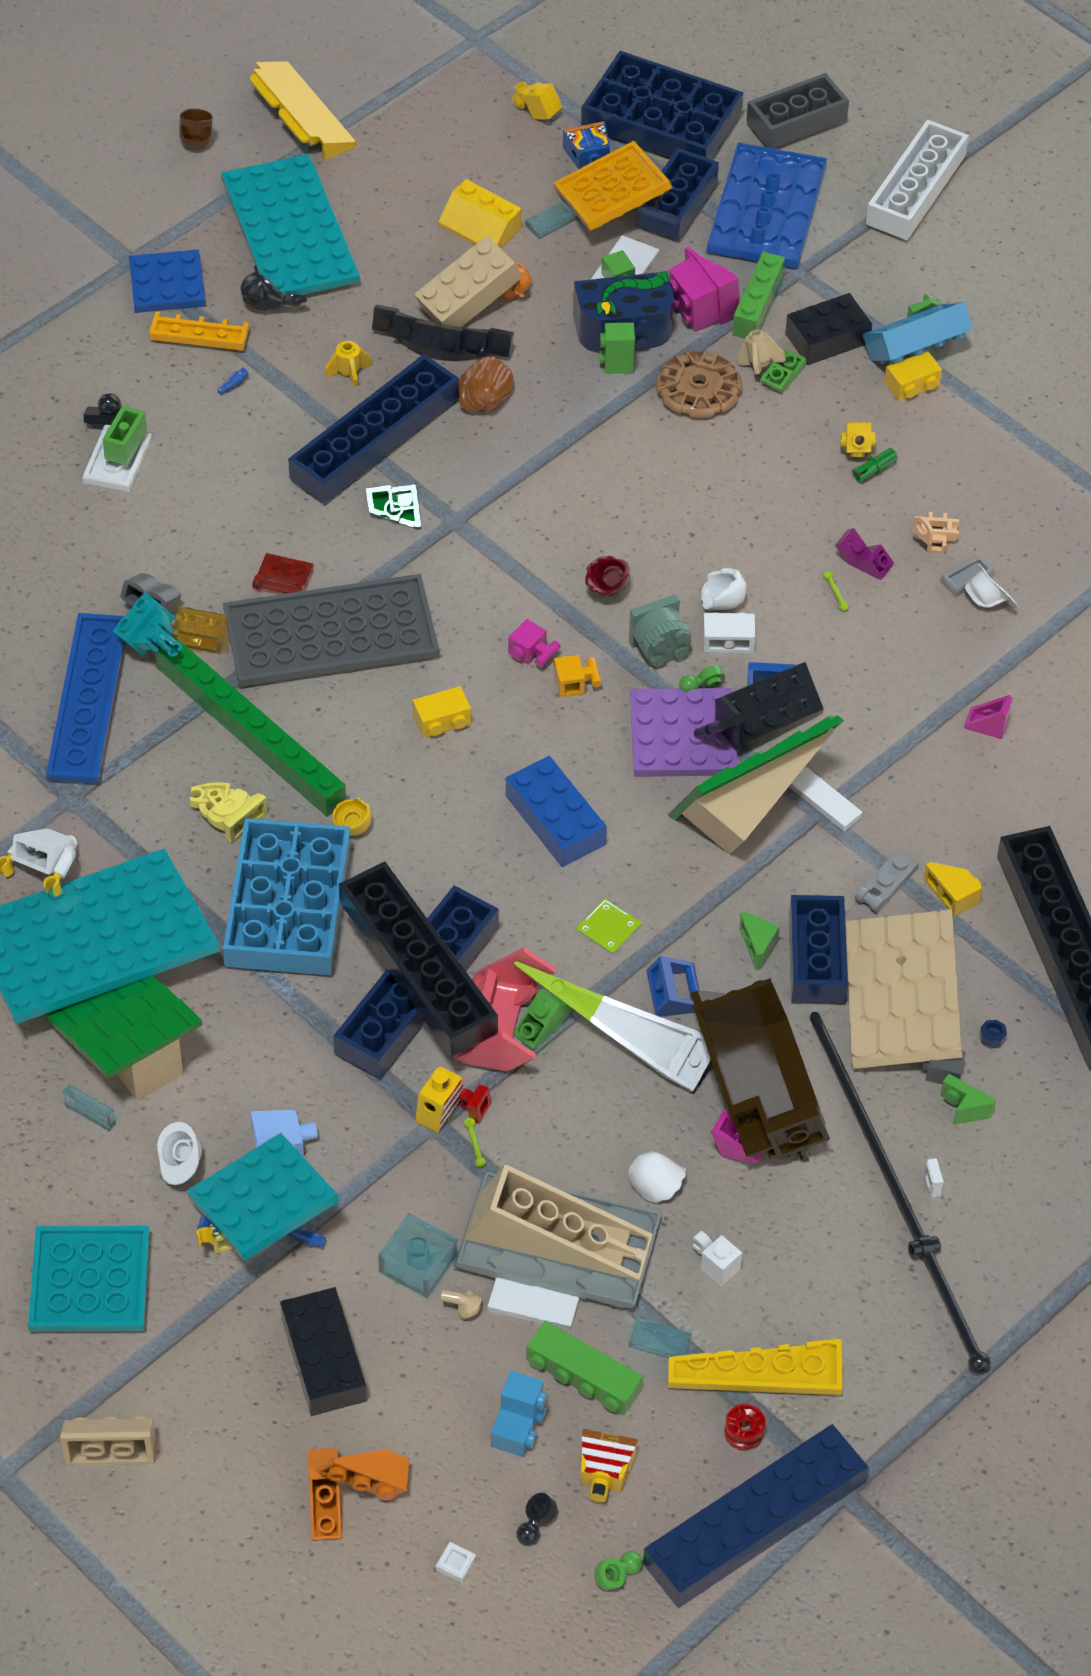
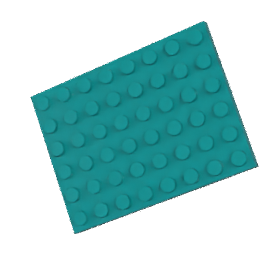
[0,848,220,1025]

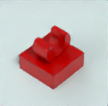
[459,1084,491,1124]

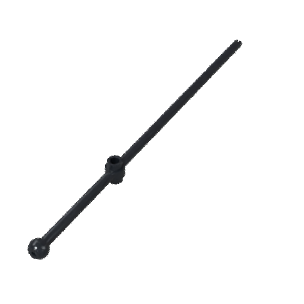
[810,1012,991,1374]

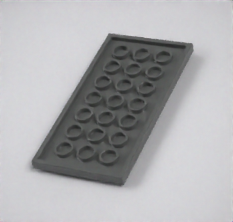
[223,574,439,687]

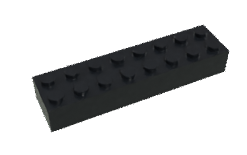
[338,861,498,1057]

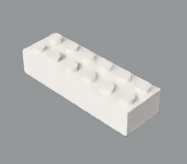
[866,120,969,240]

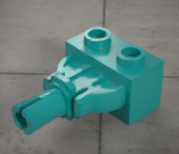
[113,592,182,657]

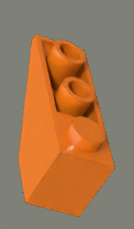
[308,1448,342,1540]
[317,1449,409,1500]

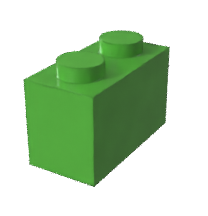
[599,323,635,374]
[102,406,147,466]

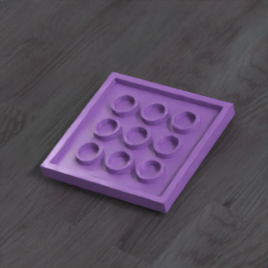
[630,688,737,777]

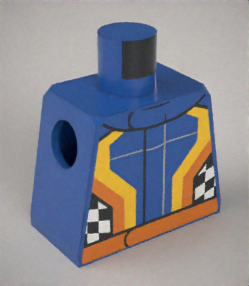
[562,121,610,169]

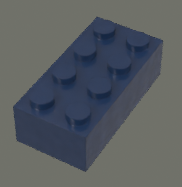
[637,148,719,241]
[789,895,848,1003]

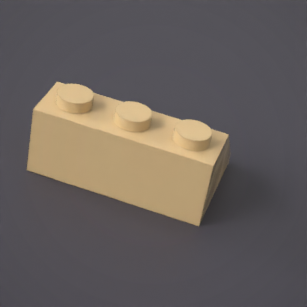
[60,1416,155,1466]

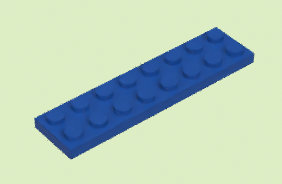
[46,613,125,784]

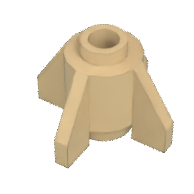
[737,330,786,374]

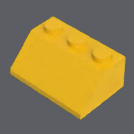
[438,179,522,248]

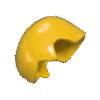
[333,798,372,836]

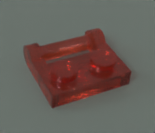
[252,553,314,594]

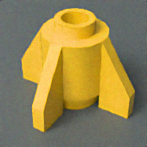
[325,341,372,387]

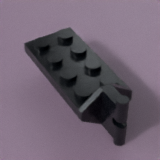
[694,662,824,747]

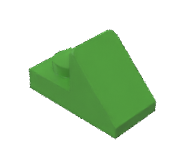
[940,1073,996,1124]

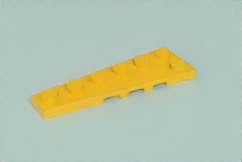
[668,1339,842,1395]

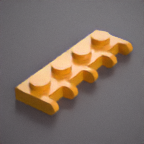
[149,311,250,351]

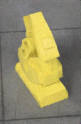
[190,782,268,844]

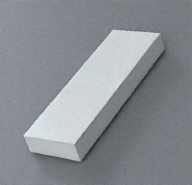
[789,767,863,832]

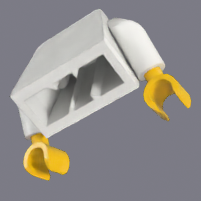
[0,829,77,897]

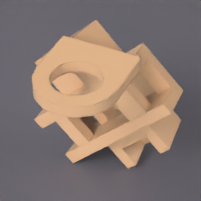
[912,512,959,553]

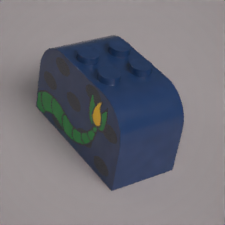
[573,271,674,353]

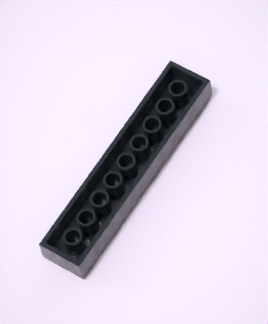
[997,826,1091,1069]

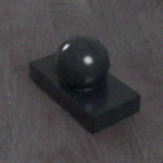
[84,393,122,425]

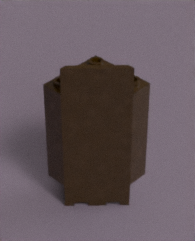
[690,978,830,1162]

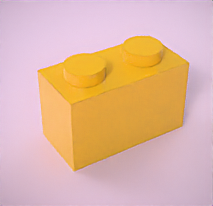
[884,351,942,401]
[412,686,471,738]

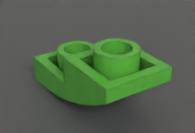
[760,349,807,392]

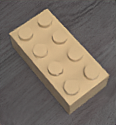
[414,235,522,327]

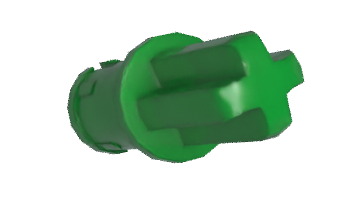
[852,448,897,483]

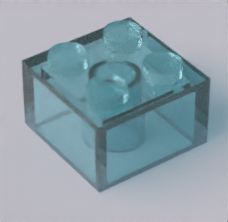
[378,1213,457,1298]

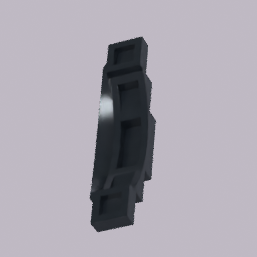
[372,305,514,361]

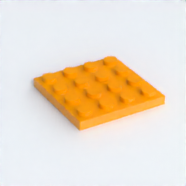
[553,141,672,231]

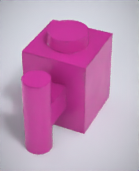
[508,619,561,667]

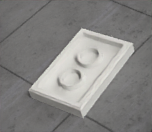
[82,425,152,492]
[488,1277,580,1331]

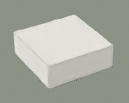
[924,1158,943,1198]
[436,1542,476,1583]

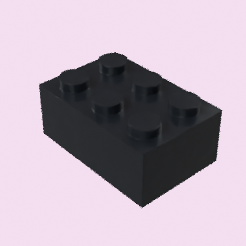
[785,293,872,366]

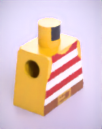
[415,1066,465,1134]
[581,1429,638,1502]

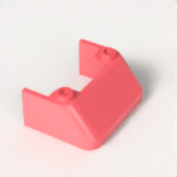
[453,947,557,1071]

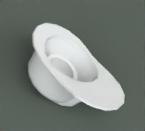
[965,564,1018,609]
[157,1122,202,1185]

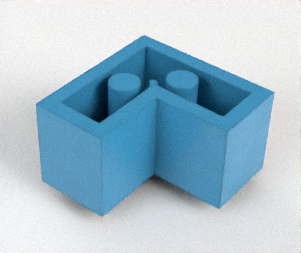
[491,1370,547,1458]

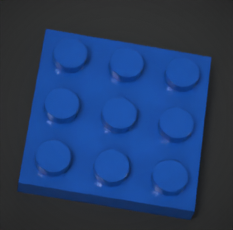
[129,249,206,313]

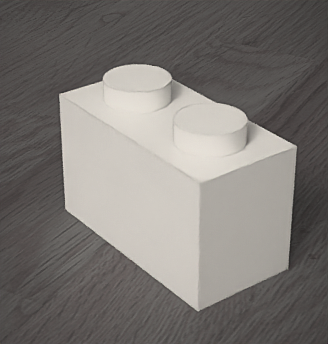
[703,612,755,653]

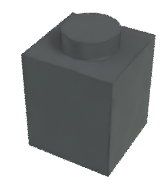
[922,1051,966,1084]

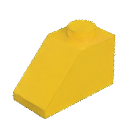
[923,862,982,916]

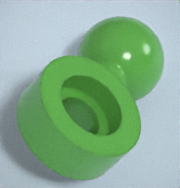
[679,665,725,693]
[594,1551,643,1590]

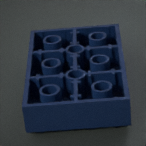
[581,51,743,159]

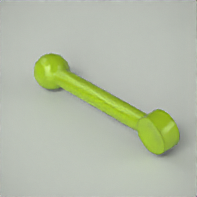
[823,571,849,611]
[464,1118,486,1168]

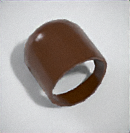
[179,108,213,149]

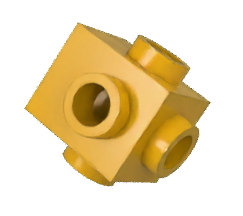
[840,422,876,457]

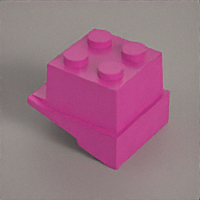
[669,247,740,331]

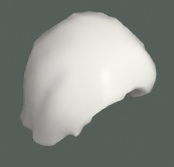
[701,568,747,611]
[628,1151,686,1204]

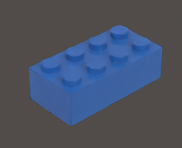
[505,755,607,867]

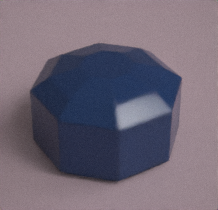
[979,1019,1007,1047]

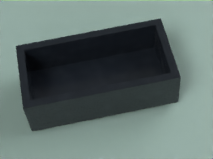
[280,1287,367,1416]

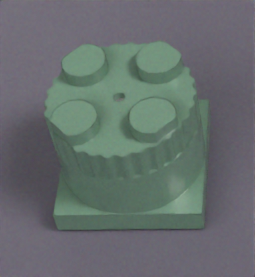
[629,595,692,667]

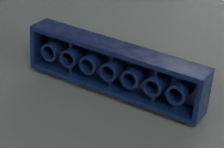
[288,354,459,503]
[333,885,499,1079]
[643,1424,869,1609]

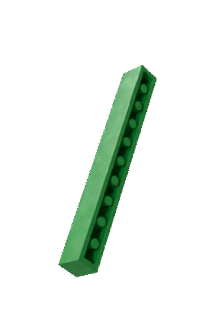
[155,636,346,817]

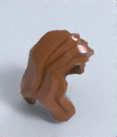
[459,356,513,414]

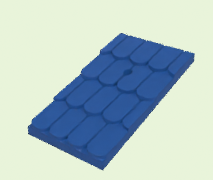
[706,142,827,269]

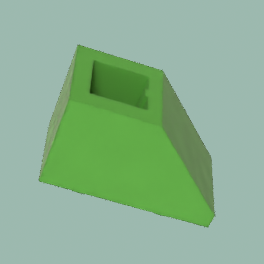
[513,989,572,1049]

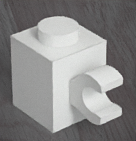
[692,1231,742,1287]

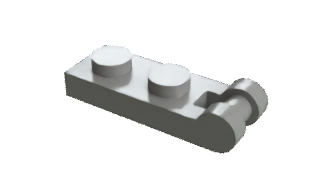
[855,849,919,913]

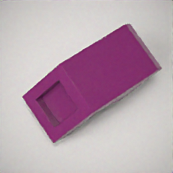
[835,528,894,579]

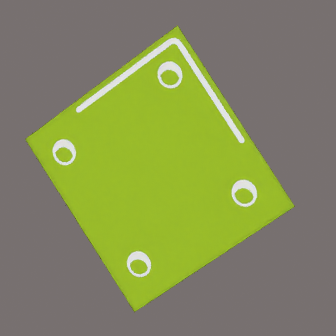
[575,898,642,953]

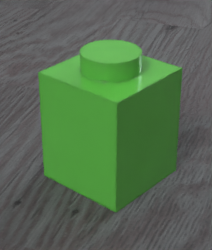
[601,250,635,278]

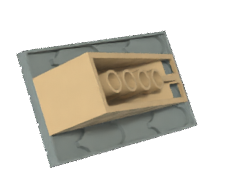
[453,1164,662,1308]

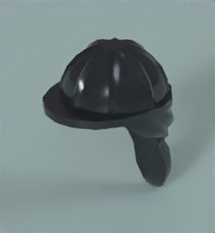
[240,265,308,310]

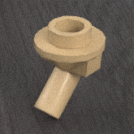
[440,1290,481,1319]

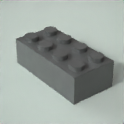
[746,73,849,148]

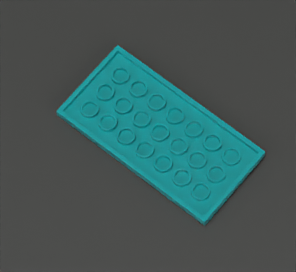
[221,154,360,295]

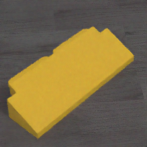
[250,61,356,160]

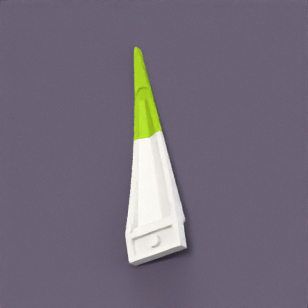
[514,961,711,1092]

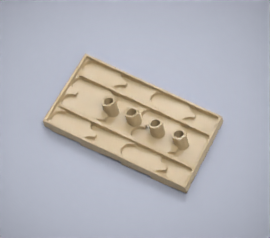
[846,909,963,1069]

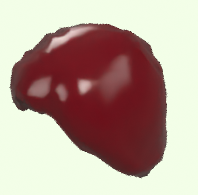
[585,556,630,596]

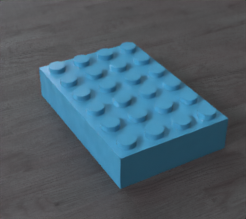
[223,818,351,976]

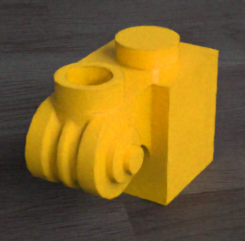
[512,82,562,119]

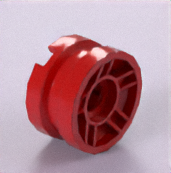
[724,1404,766,1451]

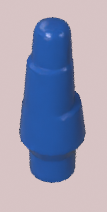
[217,367,249,394]
[288,1228,326,1248]

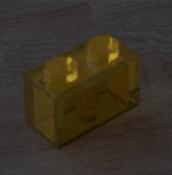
[172,606,227,654]

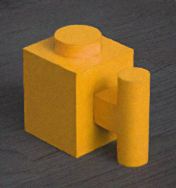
[553,655,602,698]

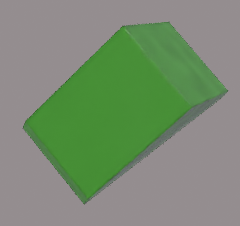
[739,912,779,970]

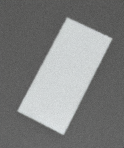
[591,235,660,279]

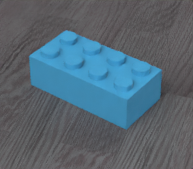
[863,302,973,364]

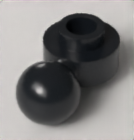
[516,1493,557,1546]

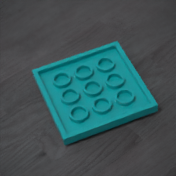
[187,1133,340,1261]
[28,1226,150,1332]

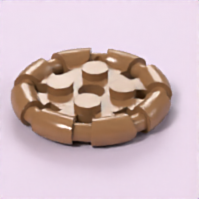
[656,351,742,419]

